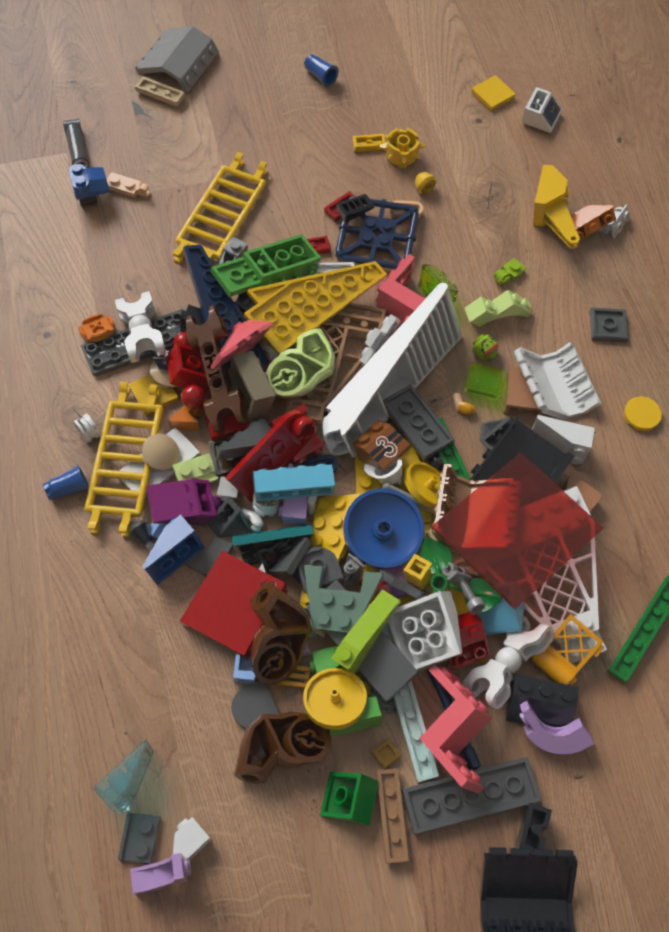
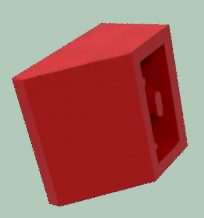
[447,611,490,670]

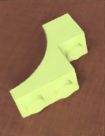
[465,290,532,327]

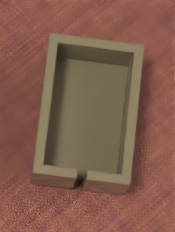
[228,351,276,423]

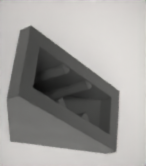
[480,416,510,450]
[207,497,253,538]

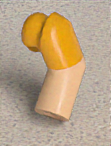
[452,393,475,415]

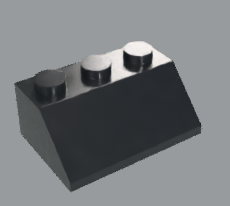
[505,674,579,727]

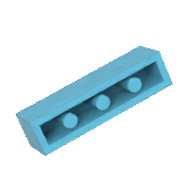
[253,464,335,502]

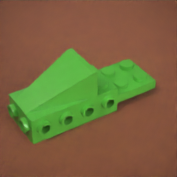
[211,234,321,297]

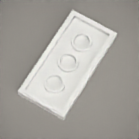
[119,427,200,497]

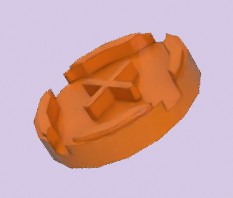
[78,314,115,342]

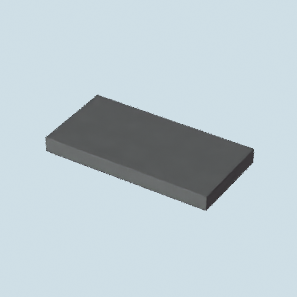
[383,385,455,461]

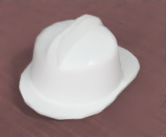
[364,459,403,485]

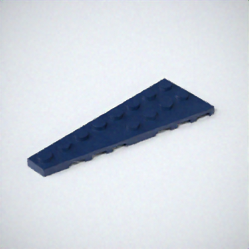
[183,244,270,372]

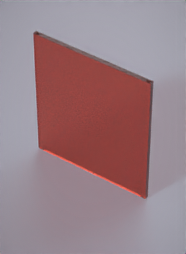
[431,452,604,610]

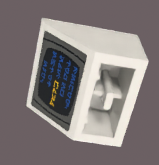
[521,87,562,133]

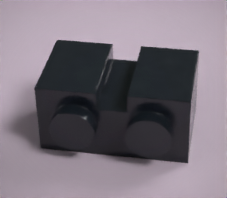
[515,803,552,854]

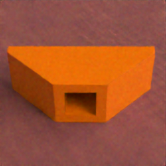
[572,205,616,241]

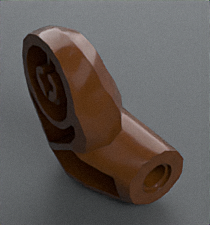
[250,583,313,685]
[234,711,331,784]

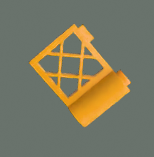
[531,614,605,686]

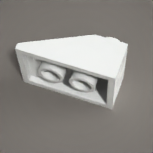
[532,415,595,465]

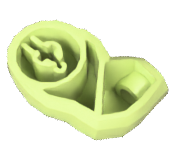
[266,329,336,398]

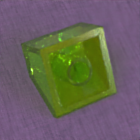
[419,264,458,302]
[464,362,506,400]

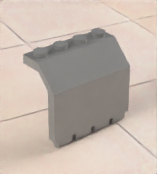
[135,26,219,93]

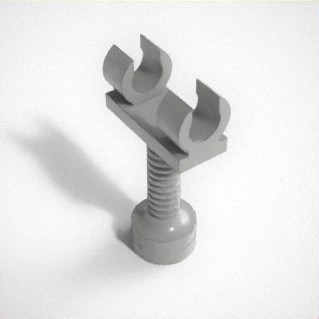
[442,562,485,614]

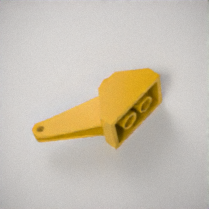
[533,164,580,249]

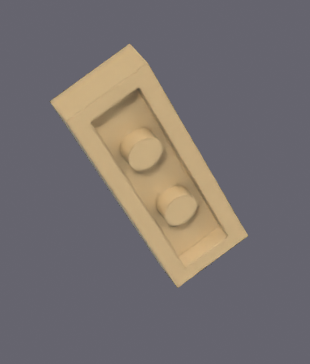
[135,76,185,107]

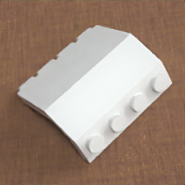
[513,342,602,420]

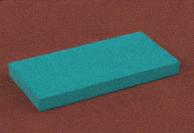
[232,525,314,546]

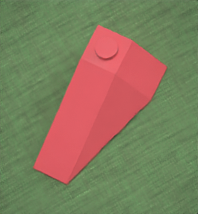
[210,320,274,370]

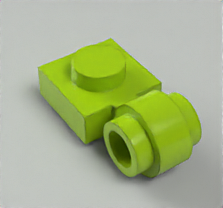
[494,258,527,285]

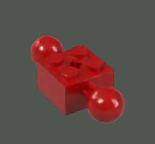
[166,332,209,409]

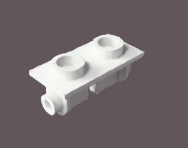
[603,204,630,239]

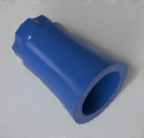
[304,54,339,87]
[43,465,89,501]

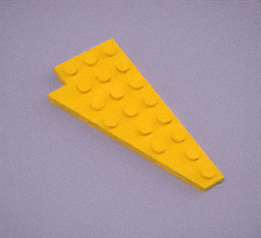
[244,261,387,356]

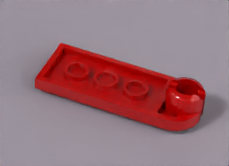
[225,410,316,502]

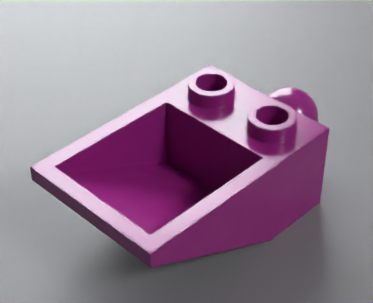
[146,479,223,526]

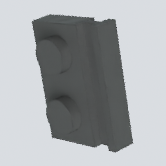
[118,812,160,864]

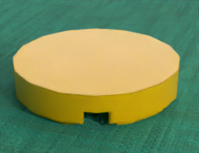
[623,396,662,432]

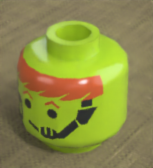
[472,334,499,361]

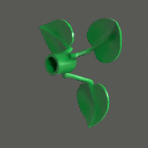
[412,537,502,613]

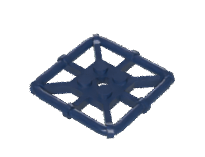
[335,196,419,270]

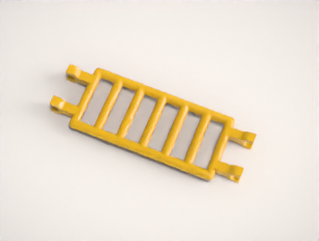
[173,152,268,264]
[84,381,164,538]

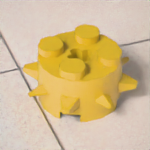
[380,128,425,168]

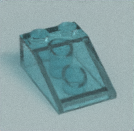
[93,740,154,815]

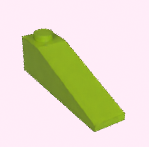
[331,590,400,674]

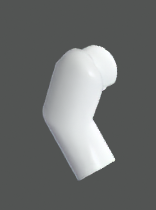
[242,508,264,532]

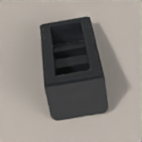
[336,194,375,223]

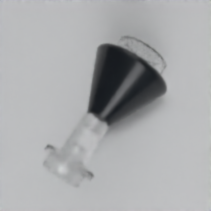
[129,520,154,552]

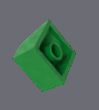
[320,772,379,826]

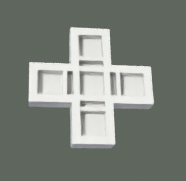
[360,314,401,364]

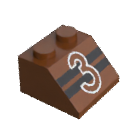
[352,420,411,472]

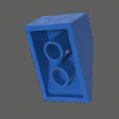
[143,515,205,585]

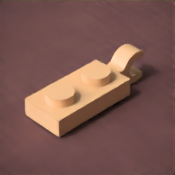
[107,172,151,198]

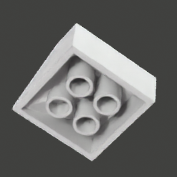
[388,591,462,671]

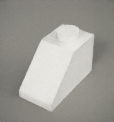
[173,817,211,860]

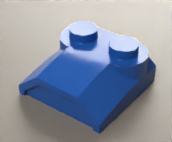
[69,164,110,200]

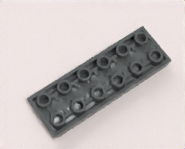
[80,309,184,376]

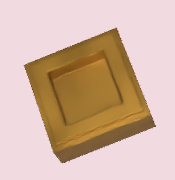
[371,738,402,770]

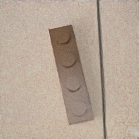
[376,768,409,864]

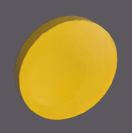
[403,462,441,510]
[303,668,367,730]

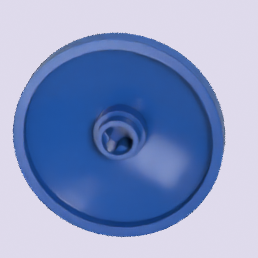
[343,488,424,569]

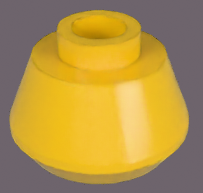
[415,172,436,194]

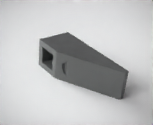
[216,418,272,460]

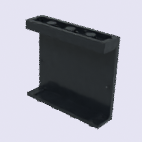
[470,415,575,508]

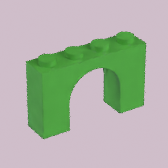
[309,646,382,737]

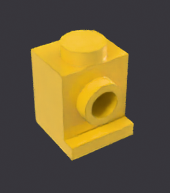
[403,554,432,590]

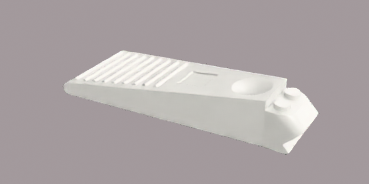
[322,283,462,458]

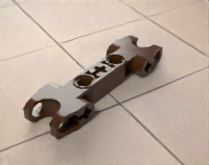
[186,305,247,434]

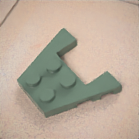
[304,565,384,634]

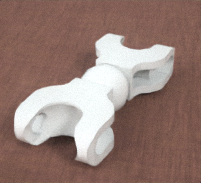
[115,291,166,363]
[462,616,554,709]

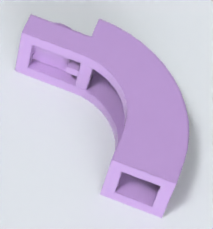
[519,701,594,754]

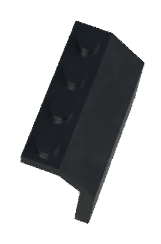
[480,847,578,932]

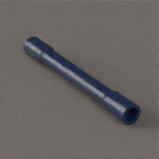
[427,668,482,771]

